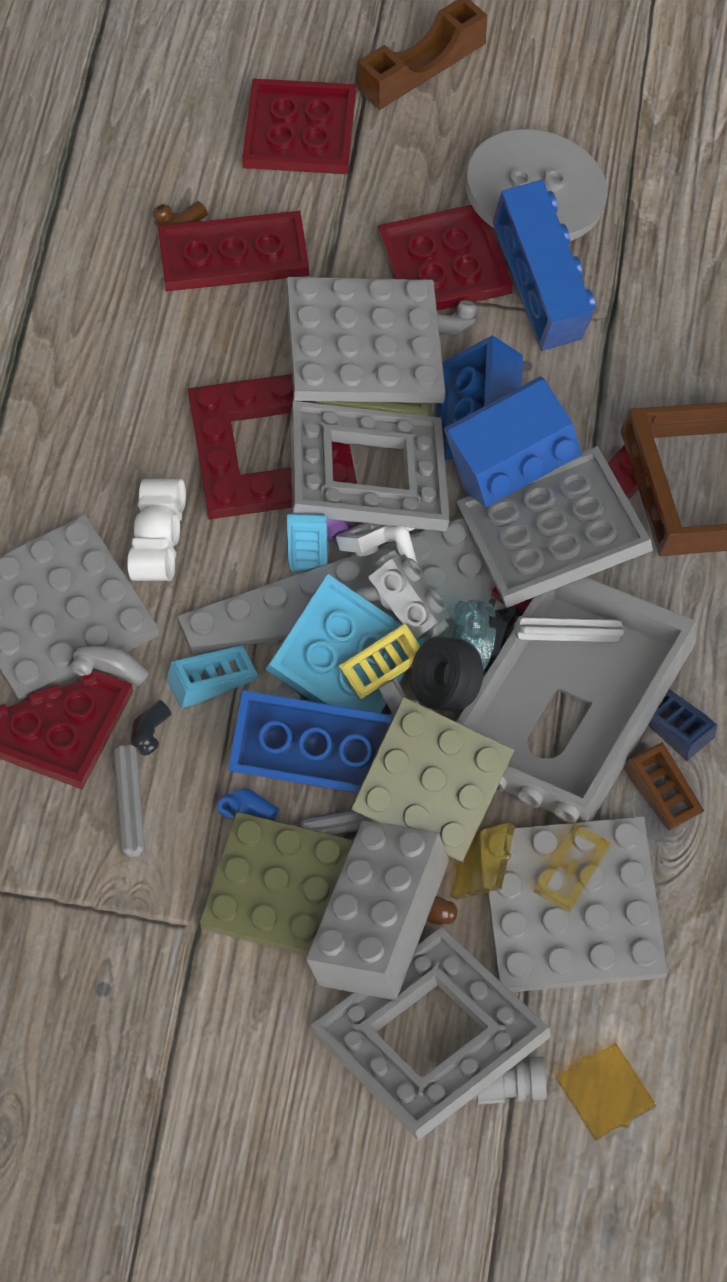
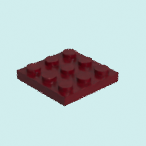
[242,78,357,174]
[378,205,513,311]

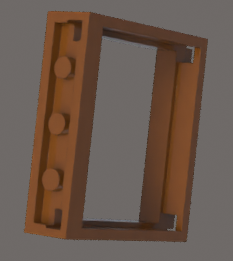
[621,402,727,556]

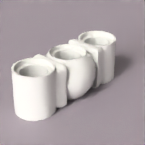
[128,478,186,581]

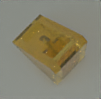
[534,823,611,912]

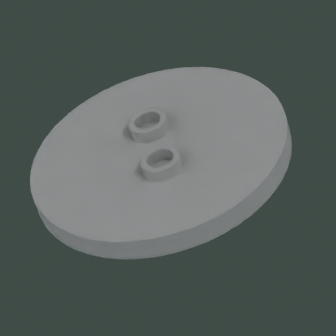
[465,129,607,241]

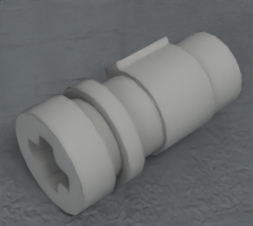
[471,1056,547,1104]

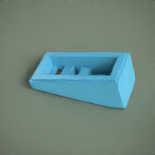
[287,514,329,572]
[167,645,258,708]

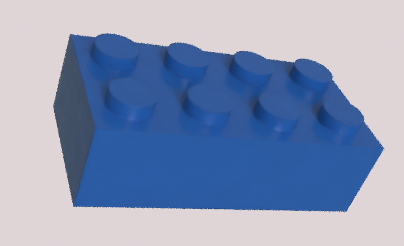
[493,179,596,351]
[228,690,393,793]

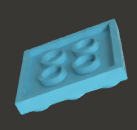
[265,574,425,713]

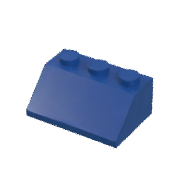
[436,335,523,460]
[444,376,582,507]

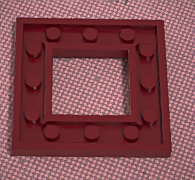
[188,374,357,520]

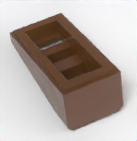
[623,742,704,831]

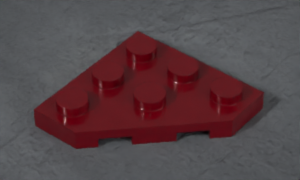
[0,671,133,790]

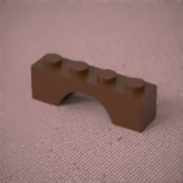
[357,0,487,110]

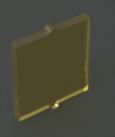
[451,823,515,900]
[556,1043,656,1141]

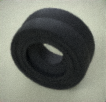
[411,637,483,711]

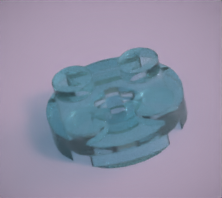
[451,599,496,671]

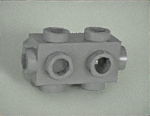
[357,550,451,640]

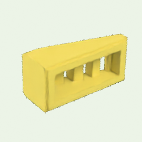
[339,623,420,700]

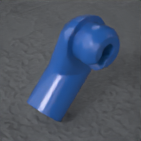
[217,789,280,821]

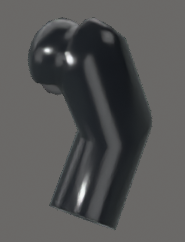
[131,700,172,756]

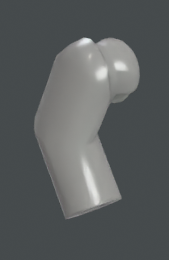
[437,300,478,335]

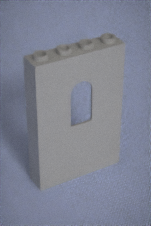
[456,577,696,823]

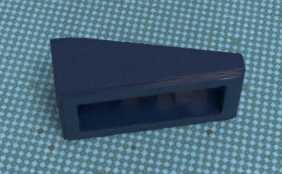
[648,689,718,761]

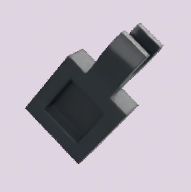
[476,598,516,672]

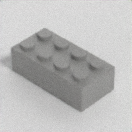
[306,820,449,1000]

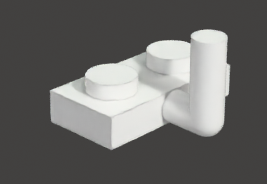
[336,523,417,562]

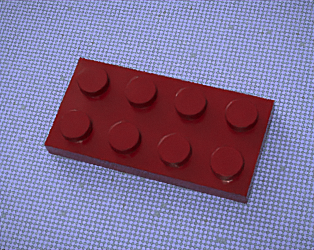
[158,210,310,292]

